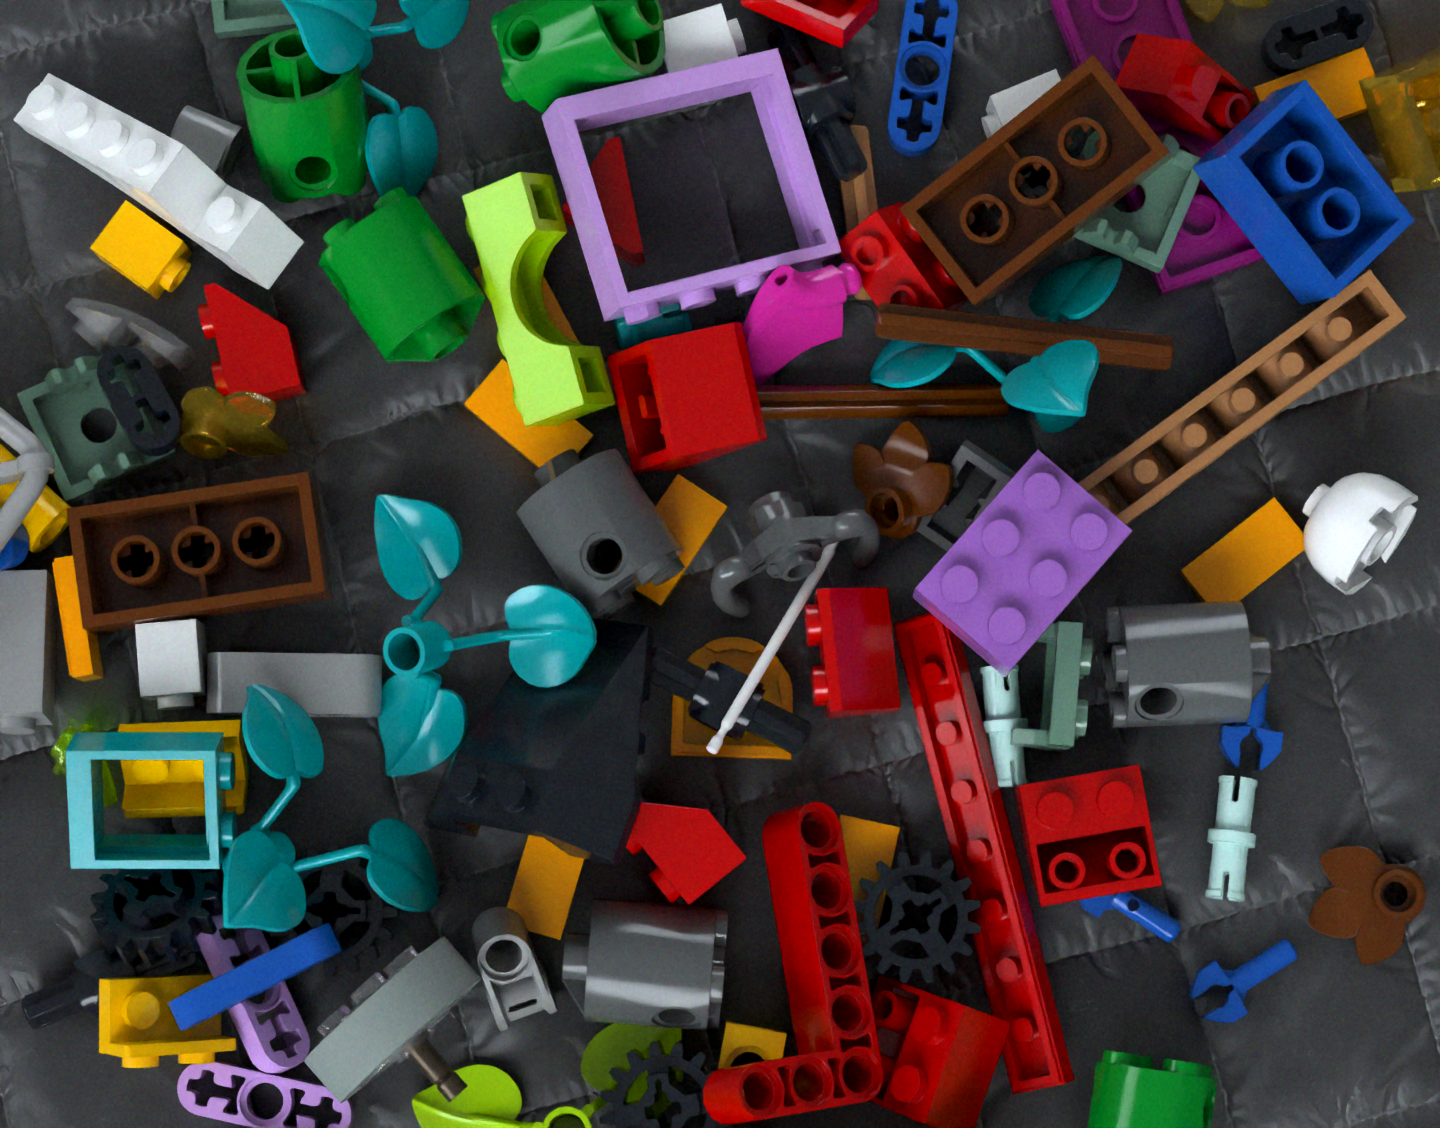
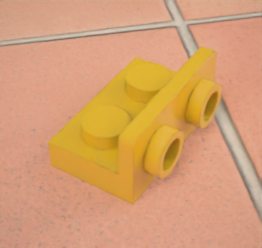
[118,720,249,819]
[99,973,236,1068]

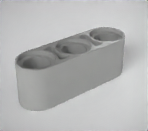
[206,652,383,718]

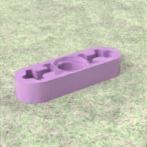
[197,914,310,1075]
[177,1060,354,1128]

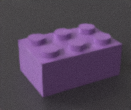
[912,450,1132,677]

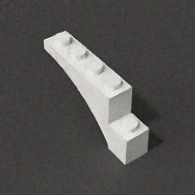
[13,73,304,290]

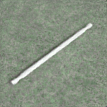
[706,541,840,754]

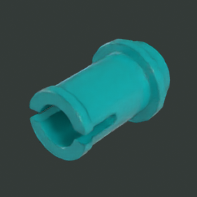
[613,303,692,351]

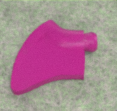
[743,262,862,386]

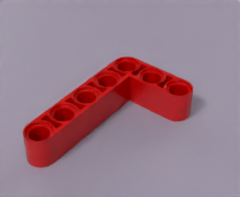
[703,802,883,1125]

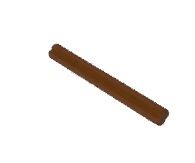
[874,302,1174,371]
[756,383,1011,419]

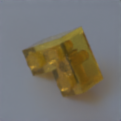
[1358,47,1440,193]

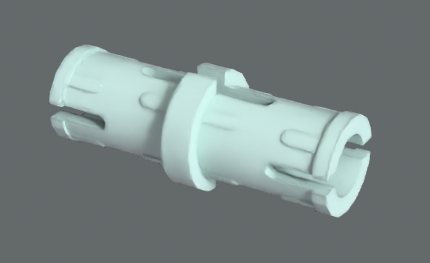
[980,665,1028,788]
[1205,775,1258,902]

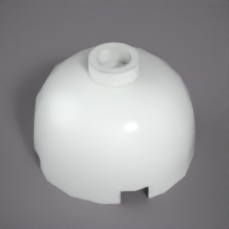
[1303,472,1418,595]

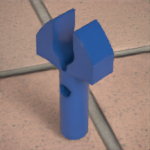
[1218,684,1284,771]
[1078,891,1181,943]
[1188,939,1298,1023]

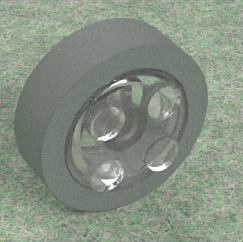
[304,936,481,1104]

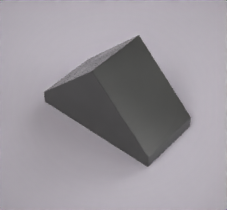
[916,439,1016,552]

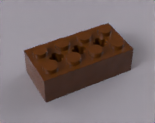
[900,55,1173,307]
[66,472,333,635]

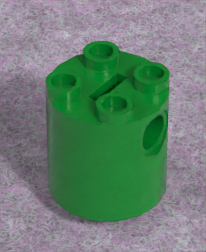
[491,0,666,114]
[236,28,369,203]
[318,187,486,364]
[1088,1050,1217,1128]

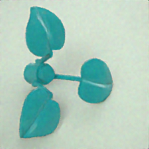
[281,0,470,197]
[869,255,1123,433]
[374,494,597,777]
[222,684,440,932]

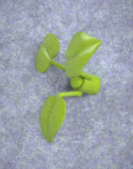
[412,1023,684,1128]

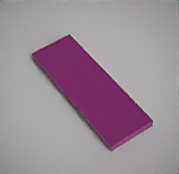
[1049,0,1265,296]

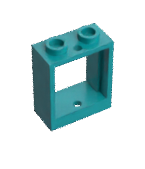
[65,732,237,869]

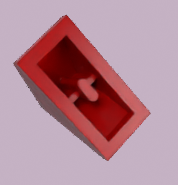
[561,136,645,266]

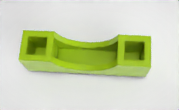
[462,172,615,426]

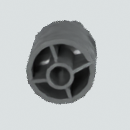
[516,448,685,620]
[1102,601,1271,728]
[562,898,728,1031]

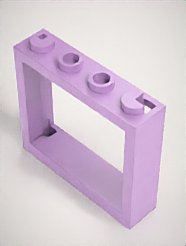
[541,48,841,325]

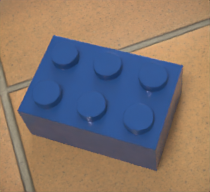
[1192,80,1415,305]

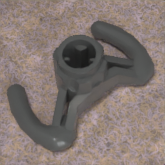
[710,491,881,618]

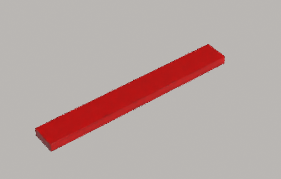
[893,613,1075,1095]

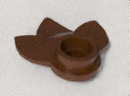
[852,420,953,539]
[1308,846,1426,965]

